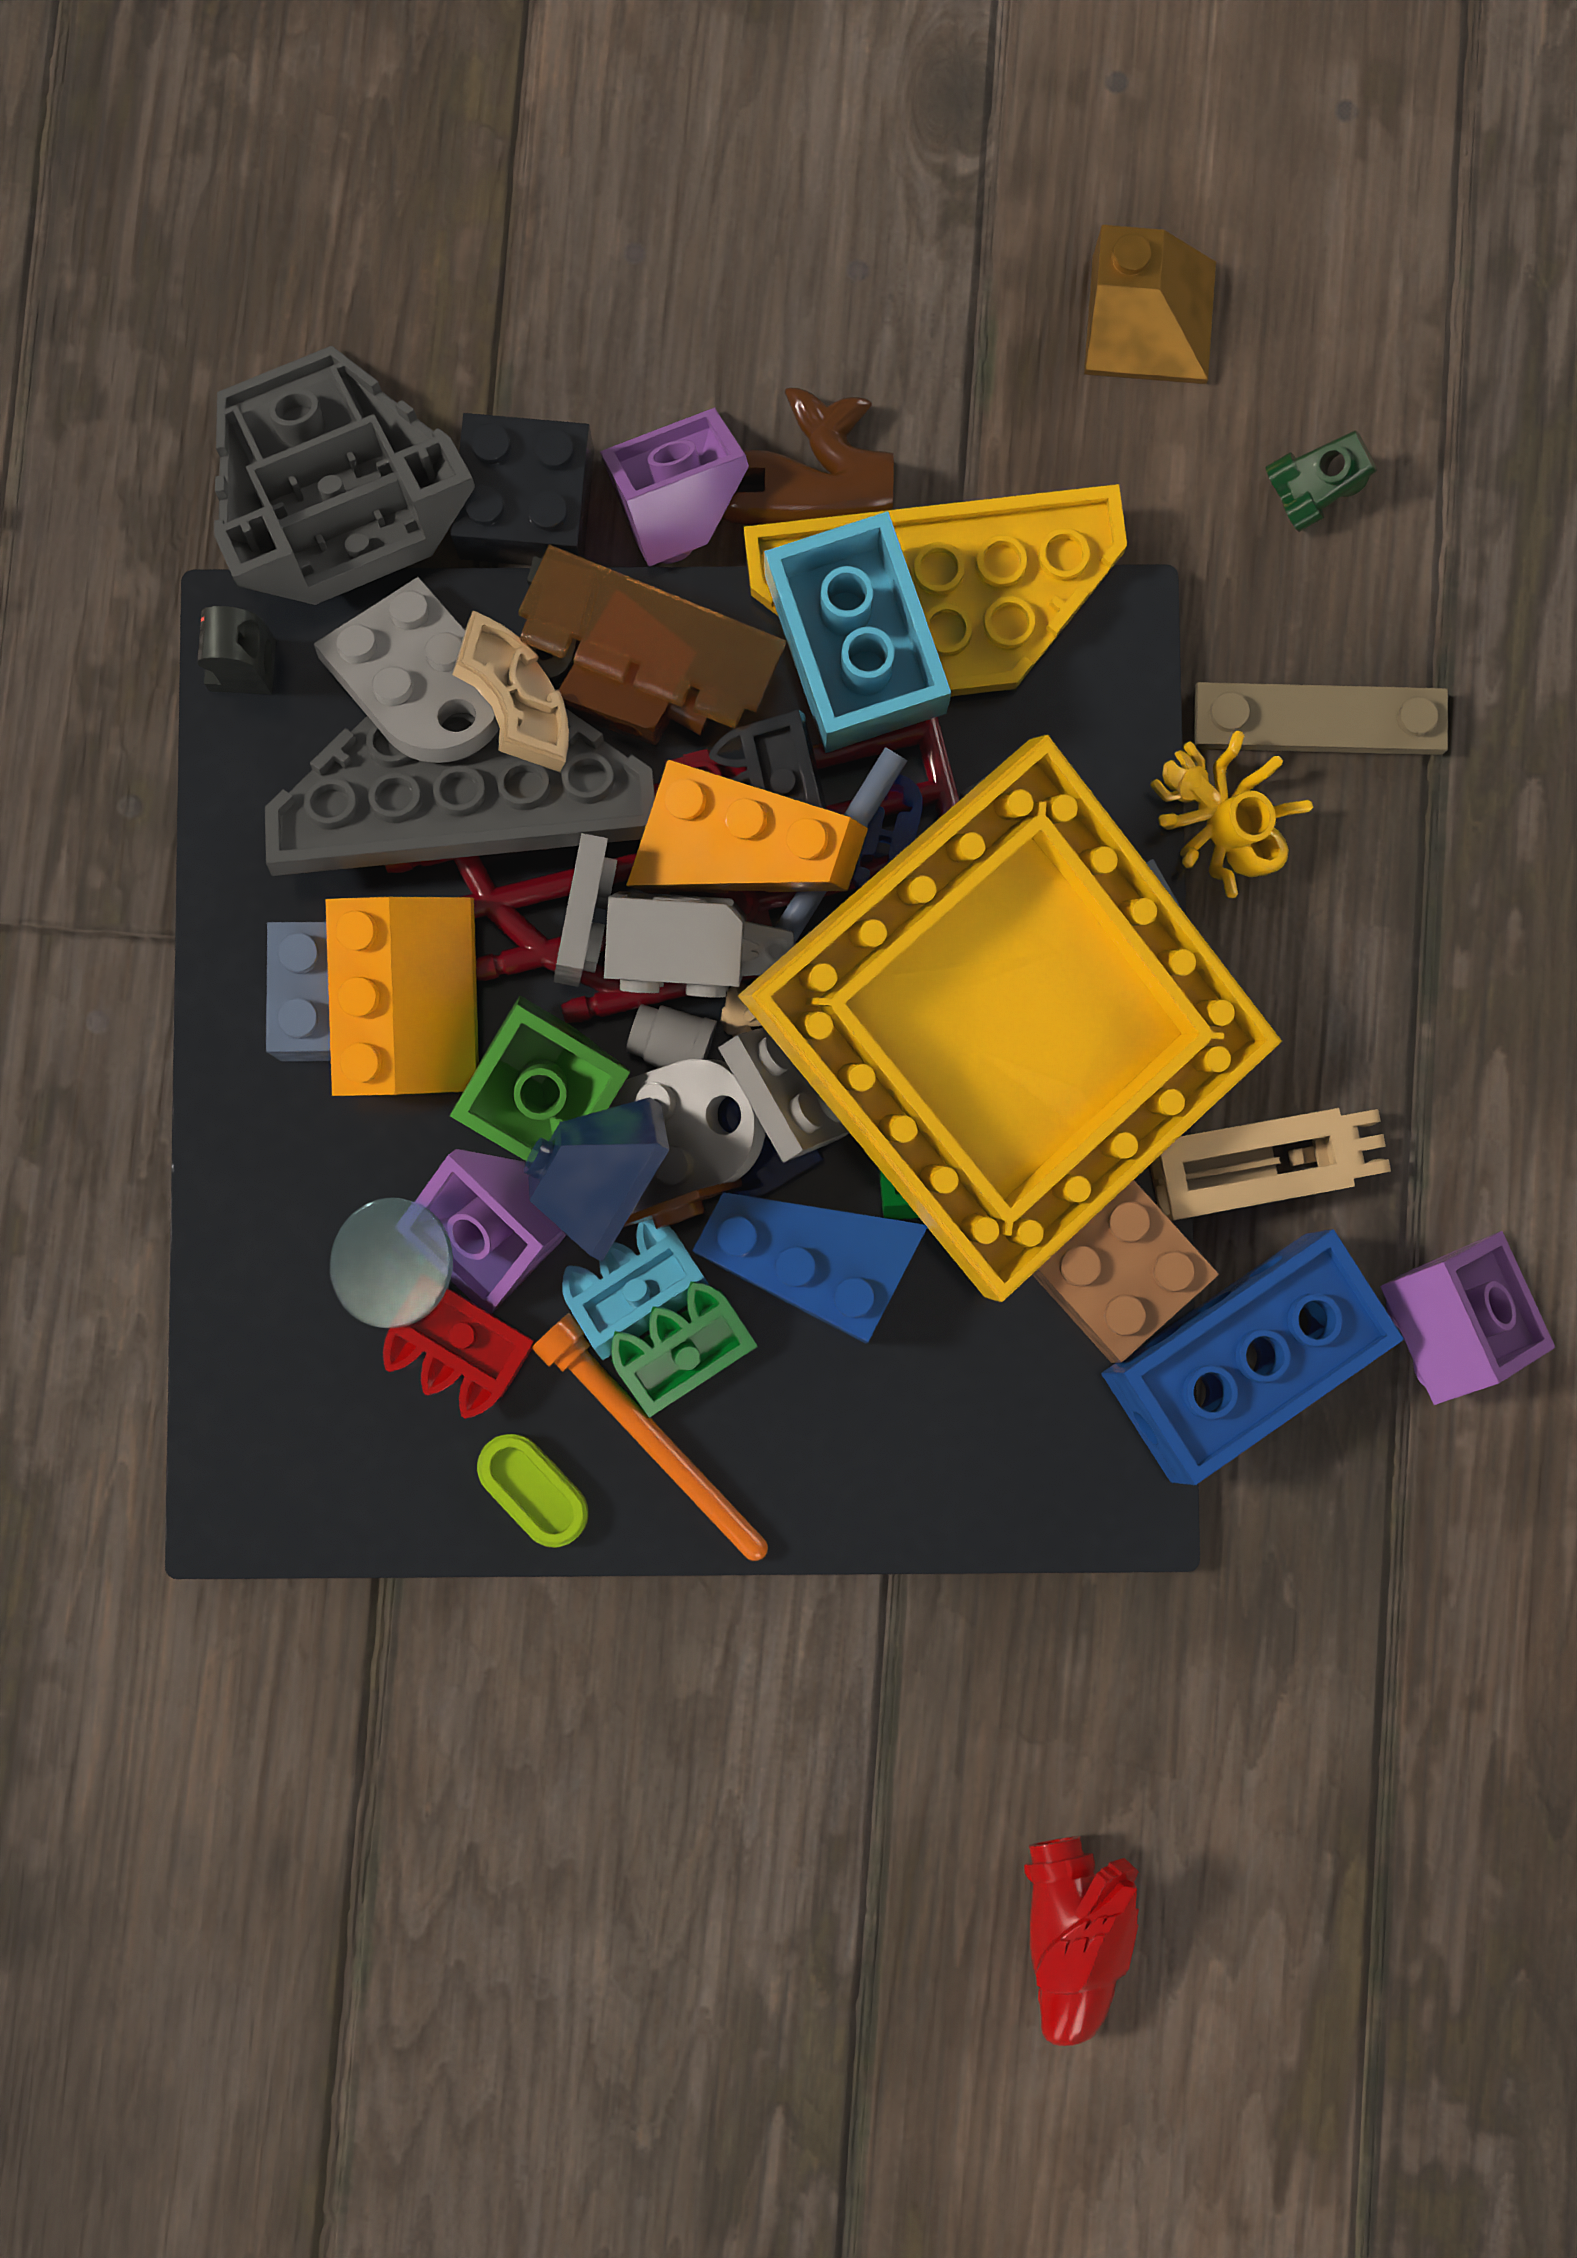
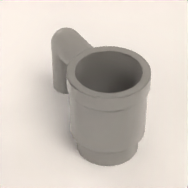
[626,1004,717,1068]

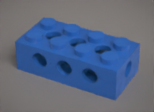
[1101,1229,1404,1485]

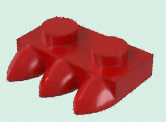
[383,1274,536,1419]

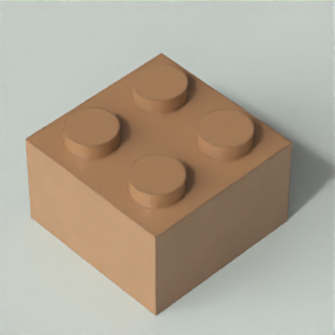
[1032,1180,1219,1363]

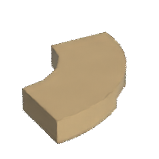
[452,611,569,772]

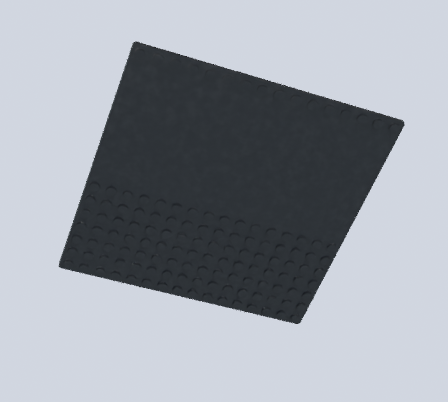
[165,564,1200,1579]

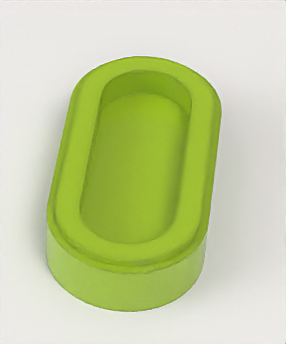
[477,1434,588,1547]

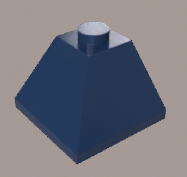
[523,1097,670,1261]

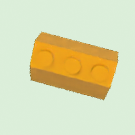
[325,897,479,1096]

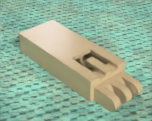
[1150,1108,1391,1221]

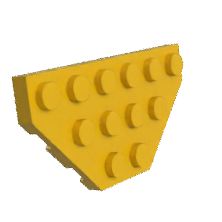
[744,484,1127,696]

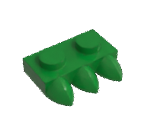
[611,1281,757,1418]

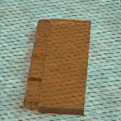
[518,545,786,729]

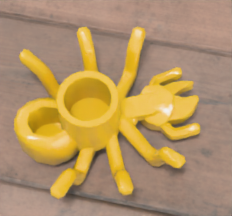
[1150,731,1313,898]

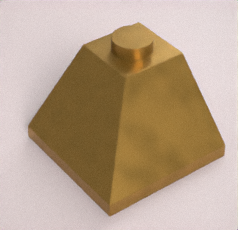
[1084,225,1216,384]

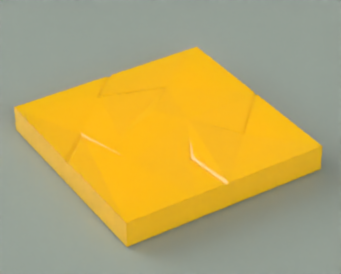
[738,734,1282,1302]

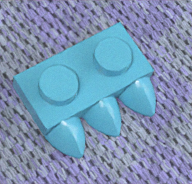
[562,1219,709,1360]

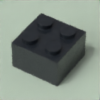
[451,413,594,567]

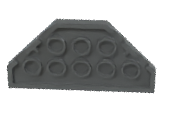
[265,708,655,876]

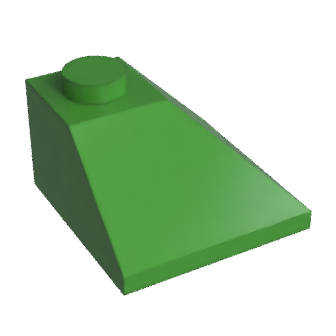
[450,995,630,1161]

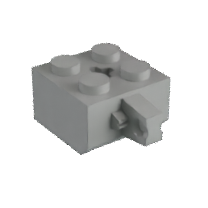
[604,891,794,997]

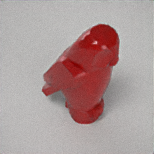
[1024,1836,1139,2046]

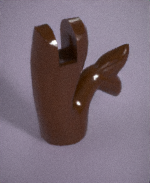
[721,388,894,526]

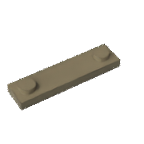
[1194,682,1448,755]

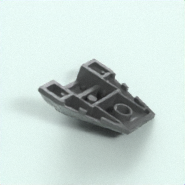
[214,346,475,605]

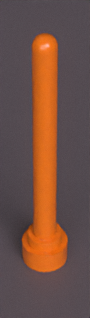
[532,1313,768,1561]

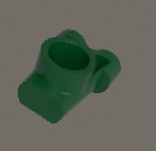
[1265,430,1377,532]

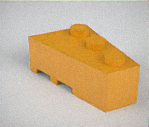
[627,760,868,894]

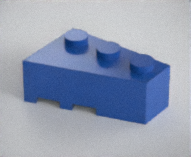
[692,1192,927,1343]

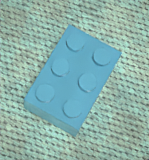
[764,511,951,753]

